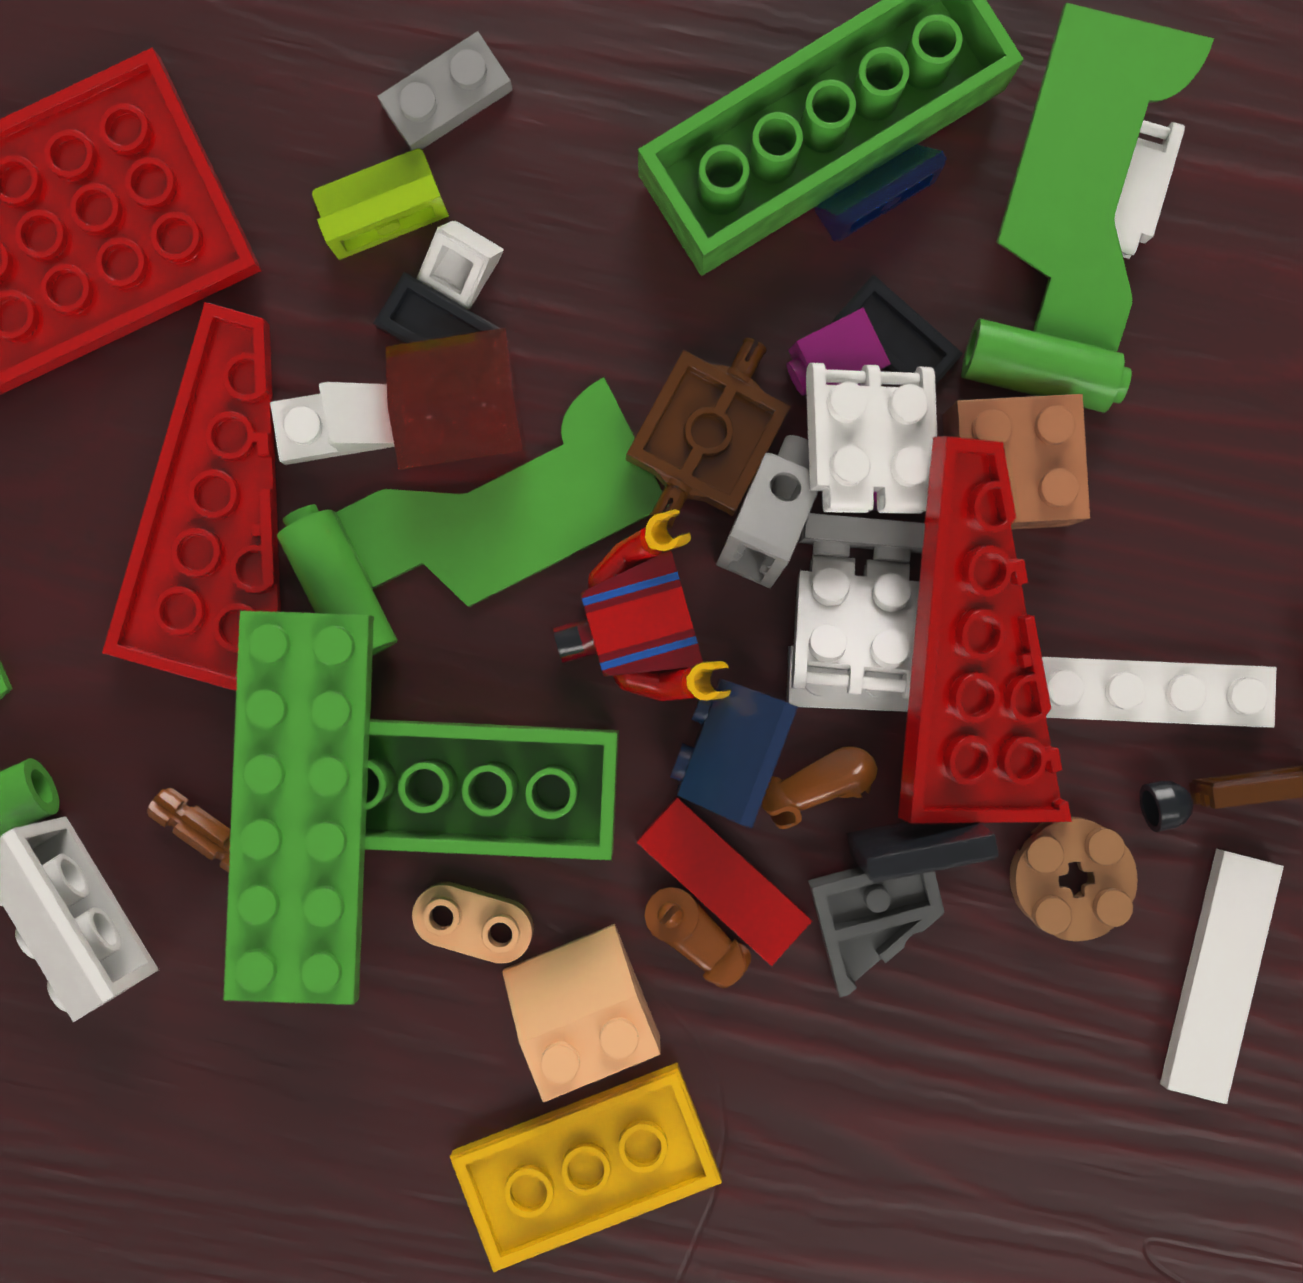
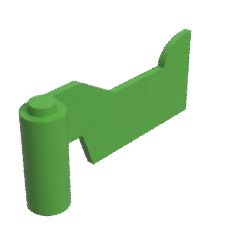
[277,377,669,656]

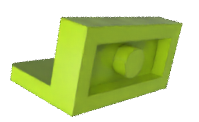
[312,148,449,260]

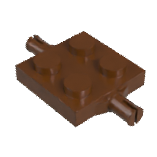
[626,338,791,529]

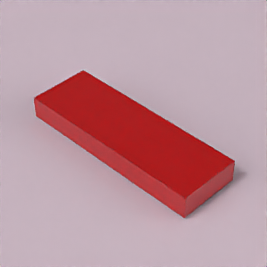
[636,796,812,966]

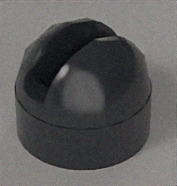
[1139,781,1194,832]

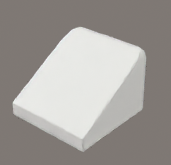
[417,221,503,310]

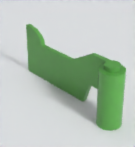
[961,3,1214,413]

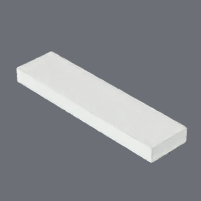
[1160,849,1284,1104]

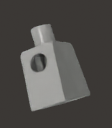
[716,435,818,589]

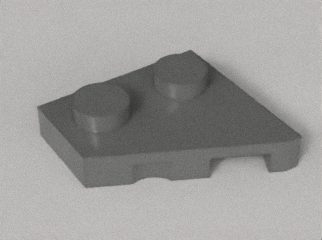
[808,867,945,997]

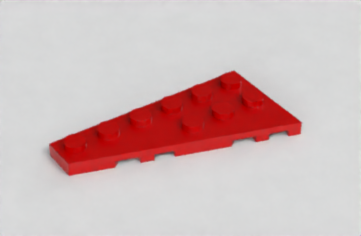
[102,302,281,691]
[898,436,1072,823]

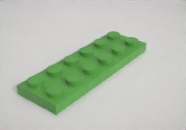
[224,611,374,1005]

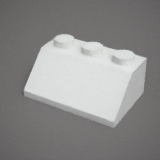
[0,816,159,1022]

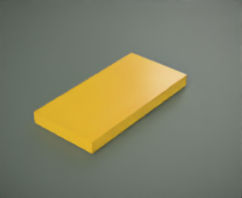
[450,1062,722,1272]

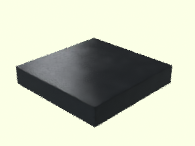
[847,822,999,883]

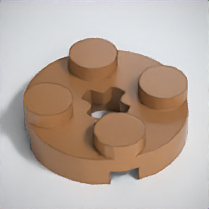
[1010,817,1138,941]

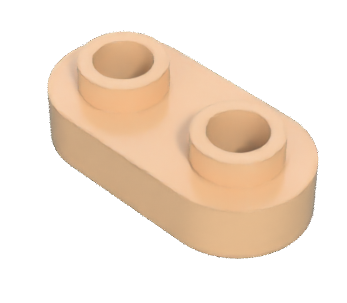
[412,882,534,964]

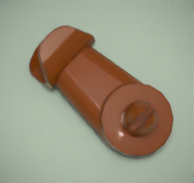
[761,746,878,829]
[645,887,752,988]

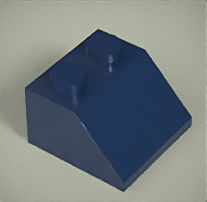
[670,679,798,829]

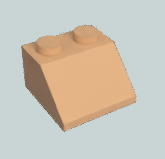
[502,924,661,1102]

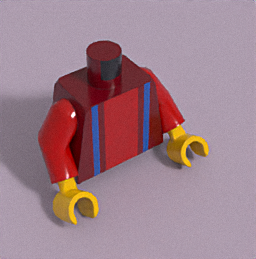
[553,509,731,701]

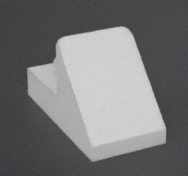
[270,382,403,465]

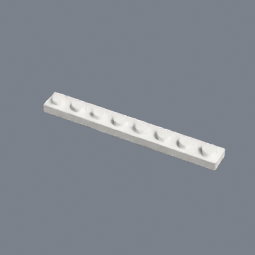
[786,646,1276,728]

